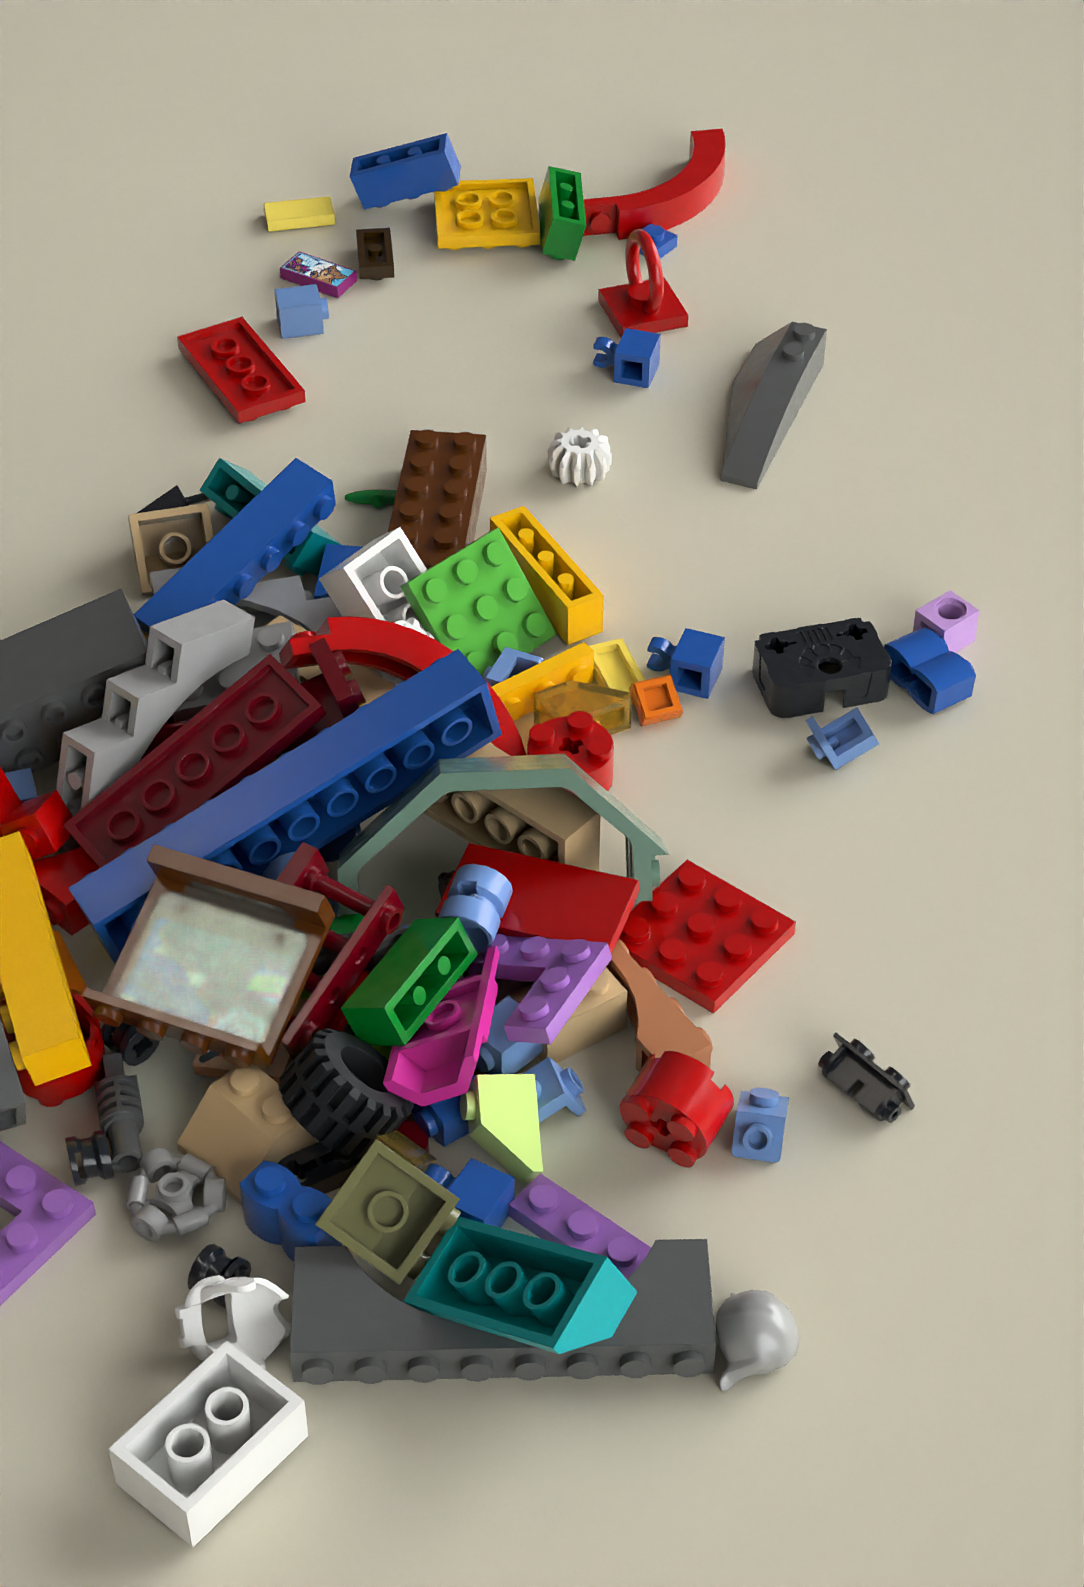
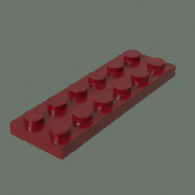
[63,654,326,868]

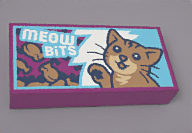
[280,251,357,298]

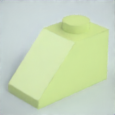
[460,1074,543,1183]

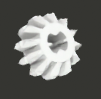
[548,426,612,487]

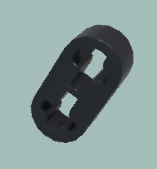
[278,1142,360,1194]

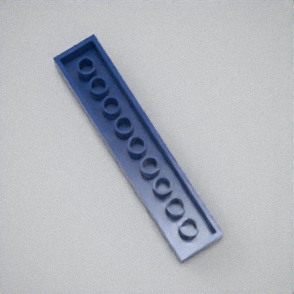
[69,649,502,964]

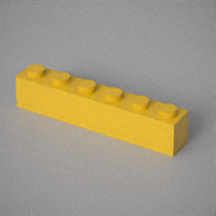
[0,831,92,1086]

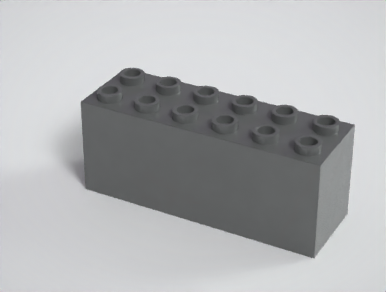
[0,589,148,773]

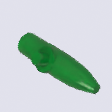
[345,489,397,508]

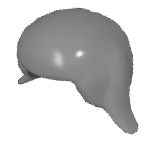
[716,1290,799,1391]

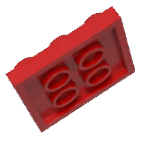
[619,859,796,1014]

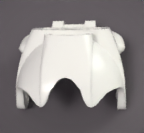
[175,1275,291,1370]

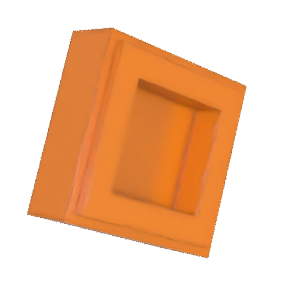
[629,674,683,727]

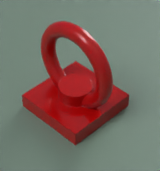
[598,229,689,337]

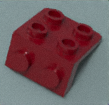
[282,638,366,754]

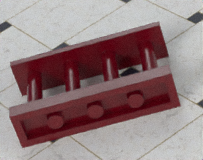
[196,842,405,1060]

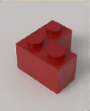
[0,767,72,861]

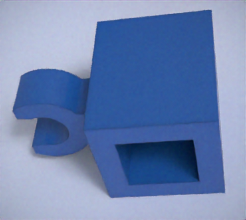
[593,328,661,388]
[647,628,725,699]
[424,1158,515,1228]

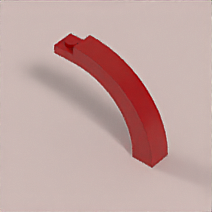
[583,128,726,240]
[279,616,526,756]

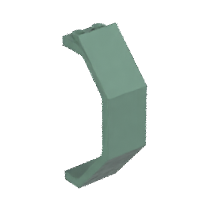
[338,754,669,915]

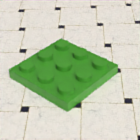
[400,528,557,677]

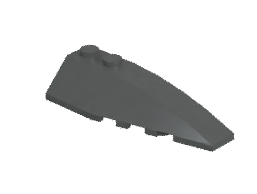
[721,322,827,490]

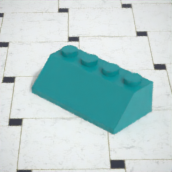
[403,1216,637,1354]

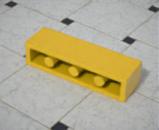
[490,506,604,645]

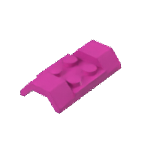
[383,946,500,1107]

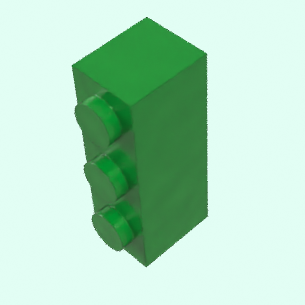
[538,166,586,261]
[341,917,478,1046]

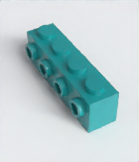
[199,458,342,576]

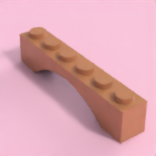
[606,939,713,1072]

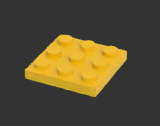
[434,178,540,250]

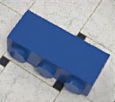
[349,133,461,210]

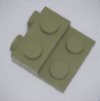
[315,1138,461,1285]

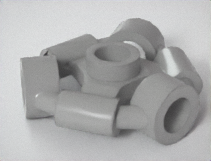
[125,1148,227,1242]

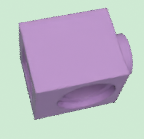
[913,590,979,653]

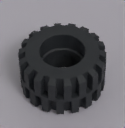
[278,1028,414,1159]

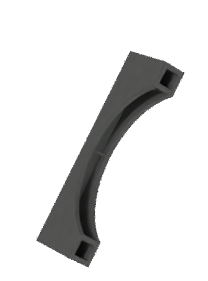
[290,1239,716,1385]

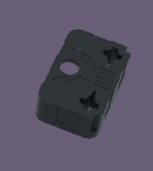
[752,618,892,718]

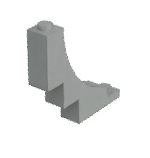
[56,599,255,854]

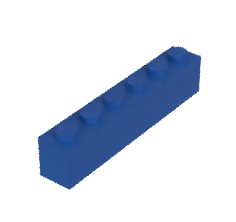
[134,458,336,643]

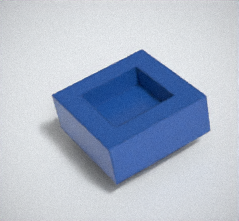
[639,223,677,259]

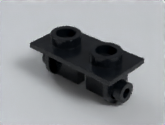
[818,1033,915,1123]

